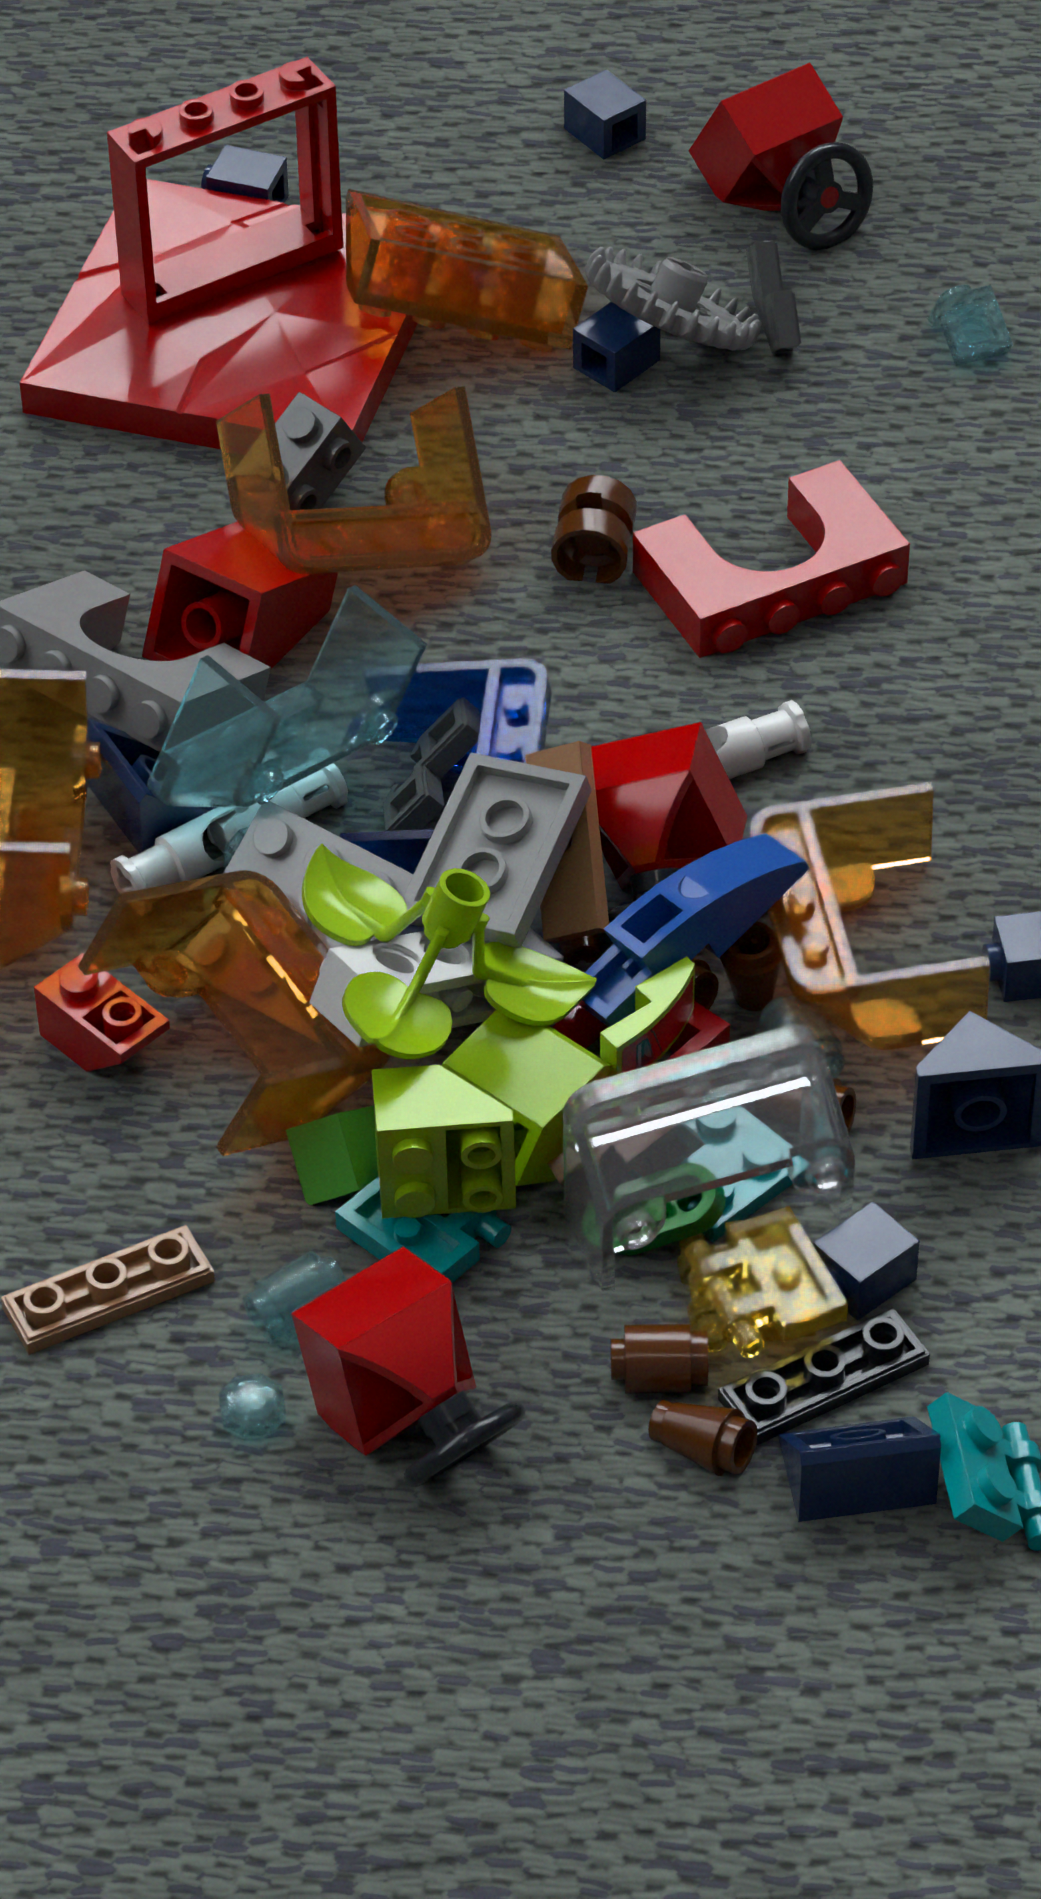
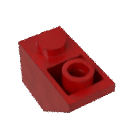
[34,953,170,1072]

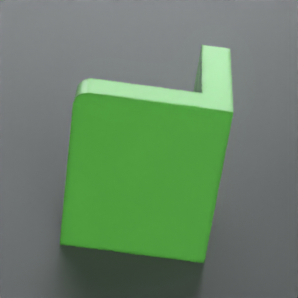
[286,1106,378,1205]

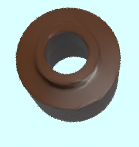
[610,1324,708,1394]

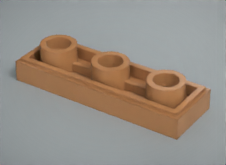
[525,741,609,943]
[1,1225,215,1355]

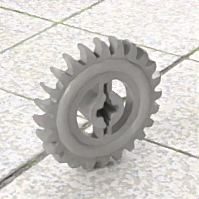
[585,247,761,351]

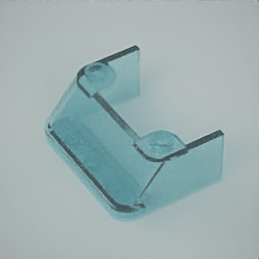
[147,585,428,807]

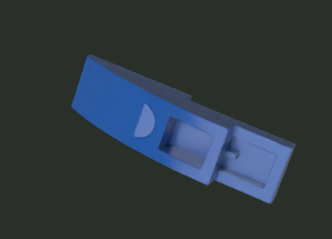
[578,833,810,1027]

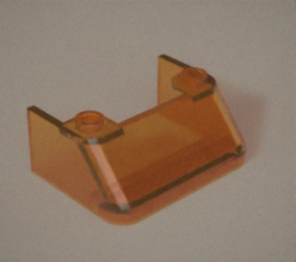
[216,386,492,574]
[0,669,101,970]
[750,782,990,1050]
[78,870,391,1156]

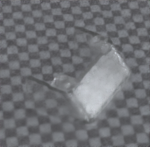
[563,1025,855,1295]

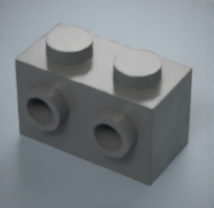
[229,392,366,537]

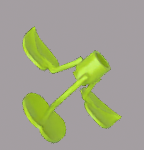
[302,844,597,1059]

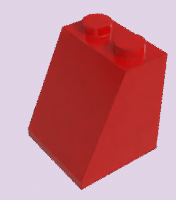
[142,519,341,670]

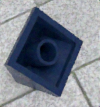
[82,719,217,853]
[910,1011,1041,1159]
[778,1416,941,1522]

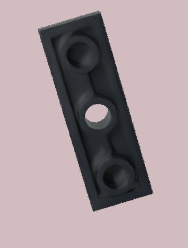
[718,1308,930,1446]

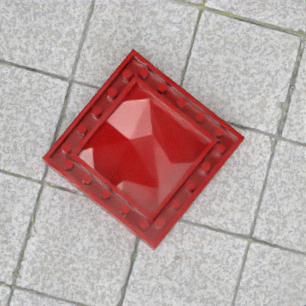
[19,179,447,455]

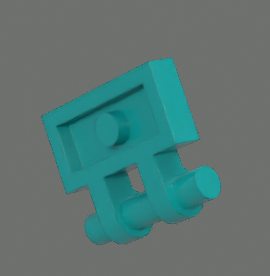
[335,1177,512,1283]
[927,1392,1041,1551]

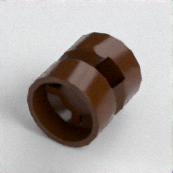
[551,475,637,584]

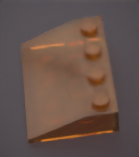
[346,189,589,352]

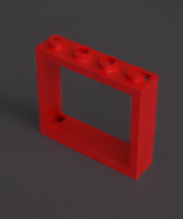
[107,57,343,325]

